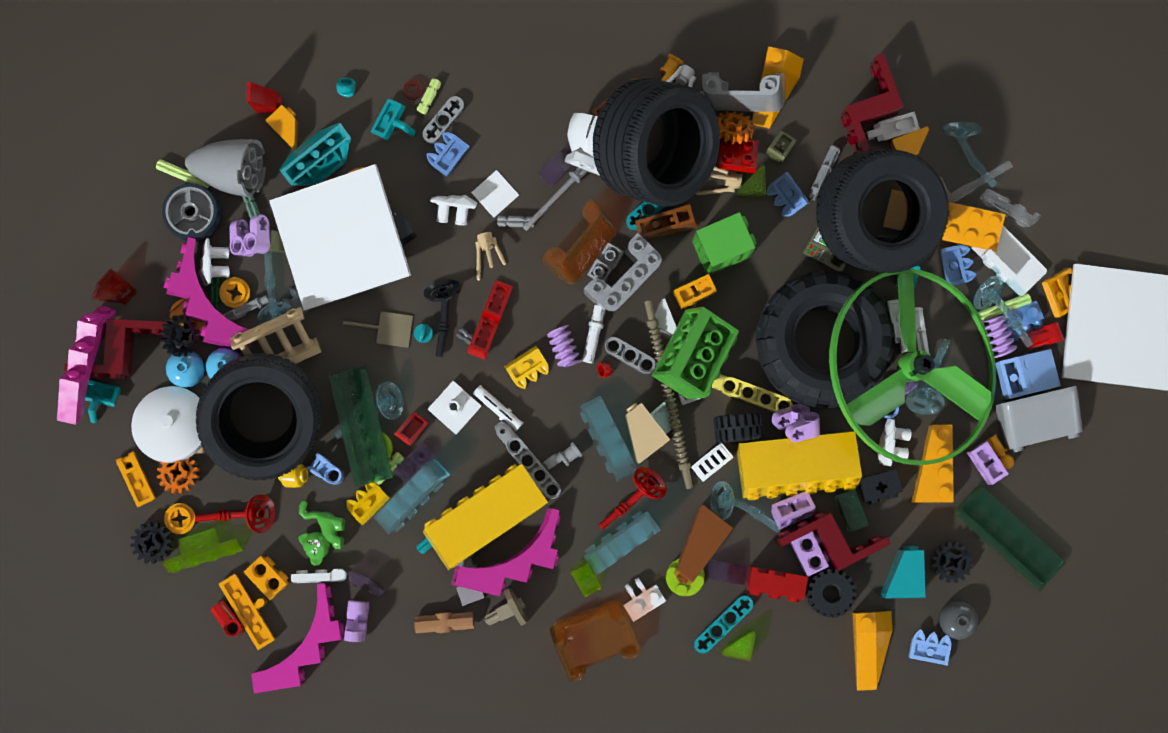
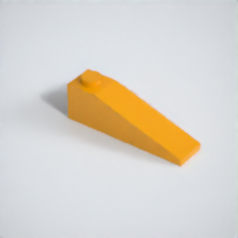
[752,47,804,129]
[852,611,893,691]

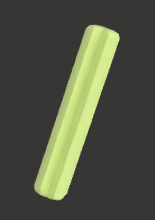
[156,159,209,189]
[978,294,1032,321]

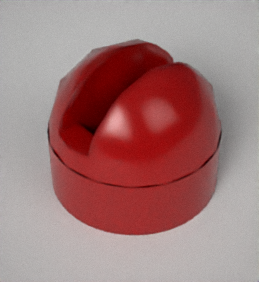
[597,362,613,378]

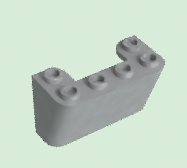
[584,233,662,311]

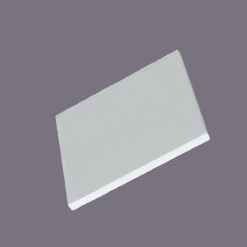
[269,164,411,310]
[1062,264,1168,391]

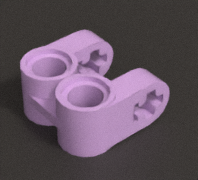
[229,214,270,257]
[771,404,820,443]
[344,600,369,642]

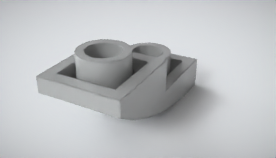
[587,242,625,282]

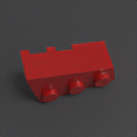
[745,566,808,603]

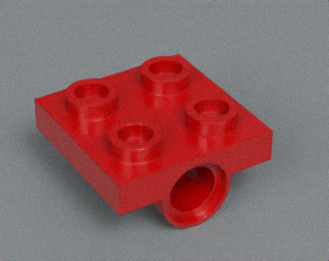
[717,138,759,173]

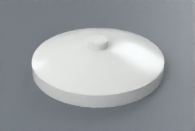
[131,386,202,463]

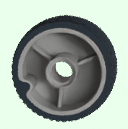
[162,183,222,242]

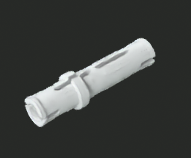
[582,305,606,364]
[473,385,524,432]

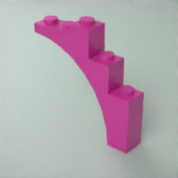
[164,237,251,351]
[57,306,117,425]
[451,508,560,596]
[251,582,345,693]

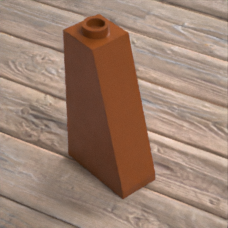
[674,505,733,585]

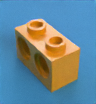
[673,274,717,310]
[244,556,290,600]

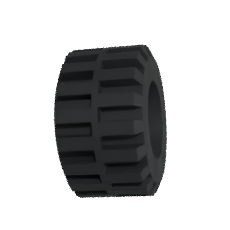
[713,412,764,443]

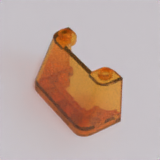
[542,199,616,284]
[550,600,642,682]

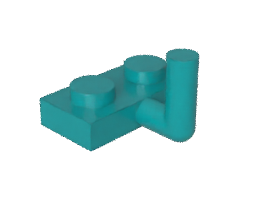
[370,98,416,140]
[85,380,121,423]

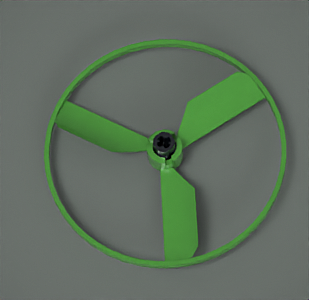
[829,269,996,465]

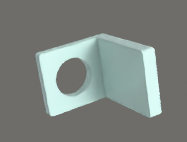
[650,402,680,434]

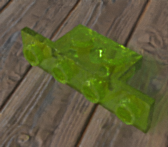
[162,528,243,573]

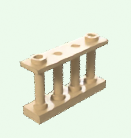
[230,307,321,364]

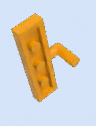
[219,574,276,650]

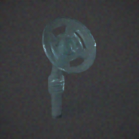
[943,121,997,188]
[257,253,294,329]
[974,276,1033,348]
[906,339,950,415]
[333,381,404,439]
[710,481,781,533]

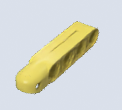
[711,374,793,413]

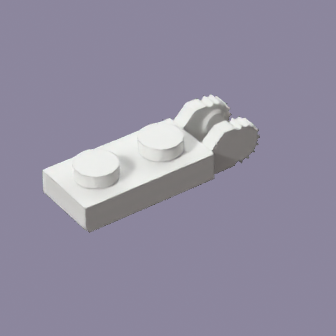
[291,569,347,583]

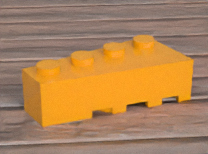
[911,425,954,502]

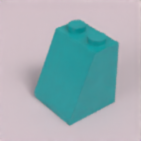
[880,546,926,598]

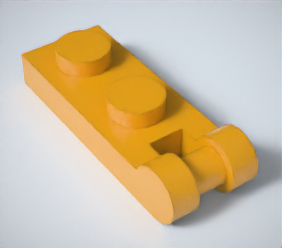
[116,450,156,507]

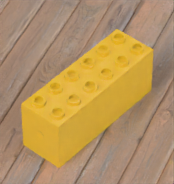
[737,431,862,500]
[423,464,548,571]

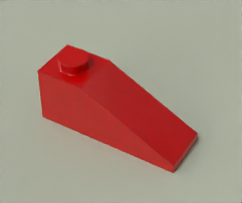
[247,82,283,113]

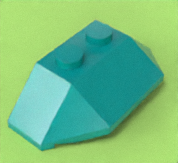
[279,123,351,186]

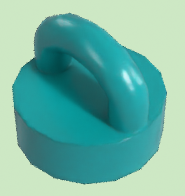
[336,78,356,97]
[414,324,433,343]

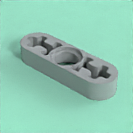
[423,96,464,144]

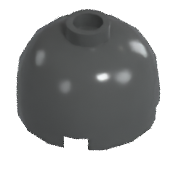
[939,601,979,640]

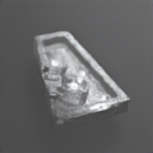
[980,188,1041,227]

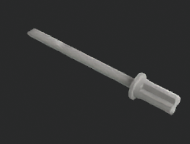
[523,167,588,231]

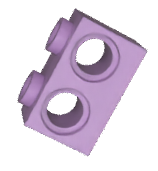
[967,442,1008,485]
[771,492,816,529]
[790,532,830,577]

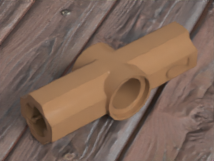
[414,612,474,633]

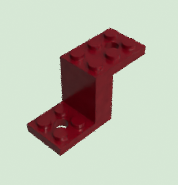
[840,53,903,154]
[64,319,168,380]
[775,511,891,571]

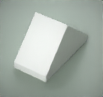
[655,299,676,336]

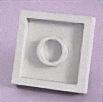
[428,381,482,435]

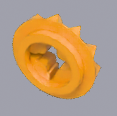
[219,277,250,308]
[164,503,195,534]

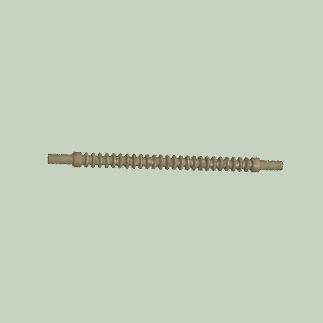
[644,300,693,489]

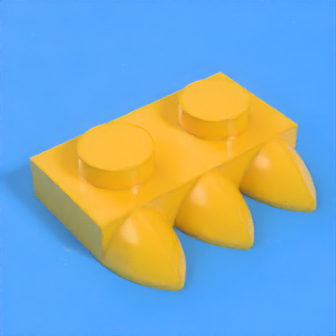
[504,346,549,389]
[347,481,390,525]

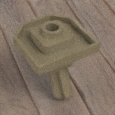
[485,587,529,626]

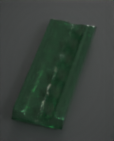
[329,365,393,487]
[953,484,1066,592]

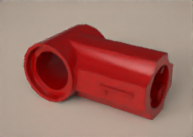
[1022,322,1064,350]
[210,600,245,637]

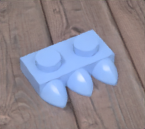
[908,629,951,666]

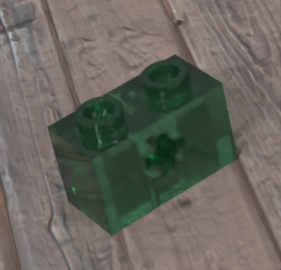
[834,489,869,532]

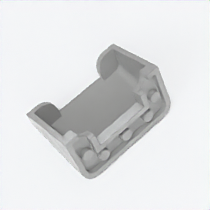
[702,72,785,112]
[995,386,1083,453]

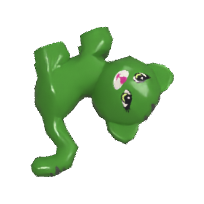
[298,500,345,566]

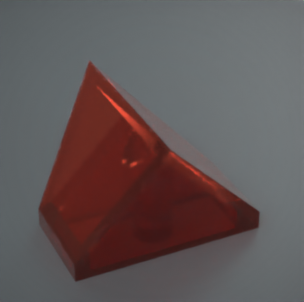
[91,268,138,305]

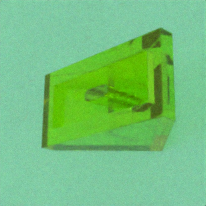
[735,165,766,197]
[570,562,602,597]
[720,630,756,661]

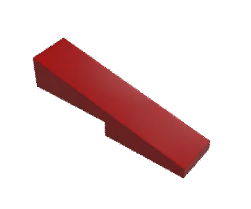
[467,280,513,360]

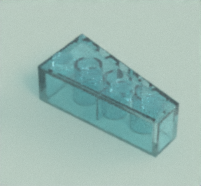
[579,396,637,481]
[373,459,450,534]
[584,510,661,575]

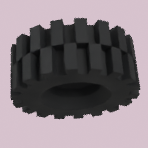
[806,568,857,618]

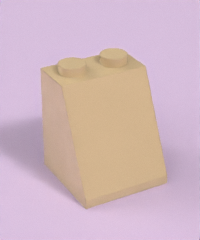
[625,403,670,464]

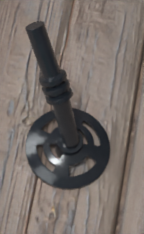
[424,279,462,357]

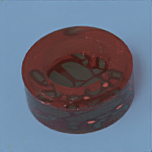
[403,80,423,100]

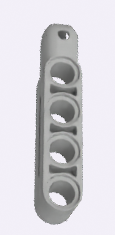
[495,421,561,499]

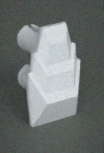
[430,195,477,225]
[198,238,229,286]
[877,419,911,466]

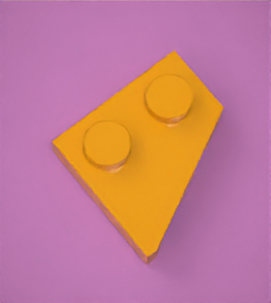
[1042,268,1072,318]

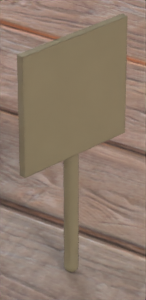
[343,311,413,348]

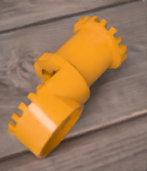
[659,54,683,83]

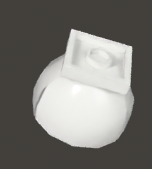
[564,113,599,175]

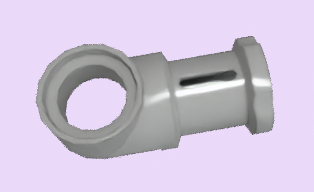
[542,442,583,471]

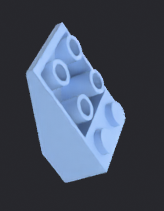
[995,349,1061,400]

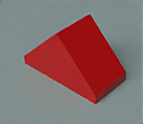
[394,412,429,447]

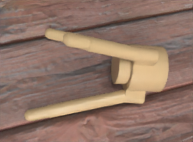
[696,166,742,195]
[475,232,506,281]

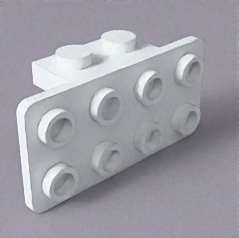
[970,226,1047,296]

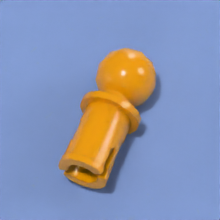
[986,434,1014,469]

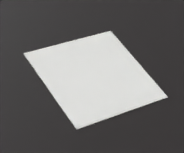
[471,170,519,217]

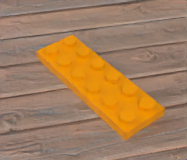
[883,189,1006,252]

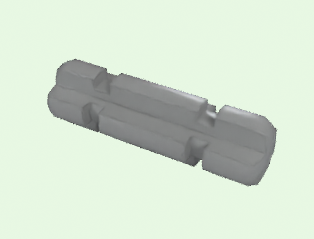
[497,216,535,227]

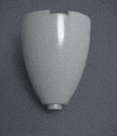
[185,139,266,197]

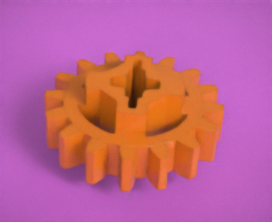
[717,111,755,144]
[157,457,200,495]

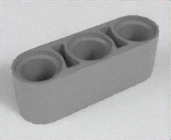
[605,337,656,374]

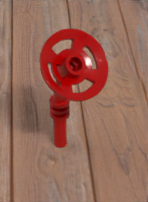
[598,467,667,530]
[195,494,276,533]

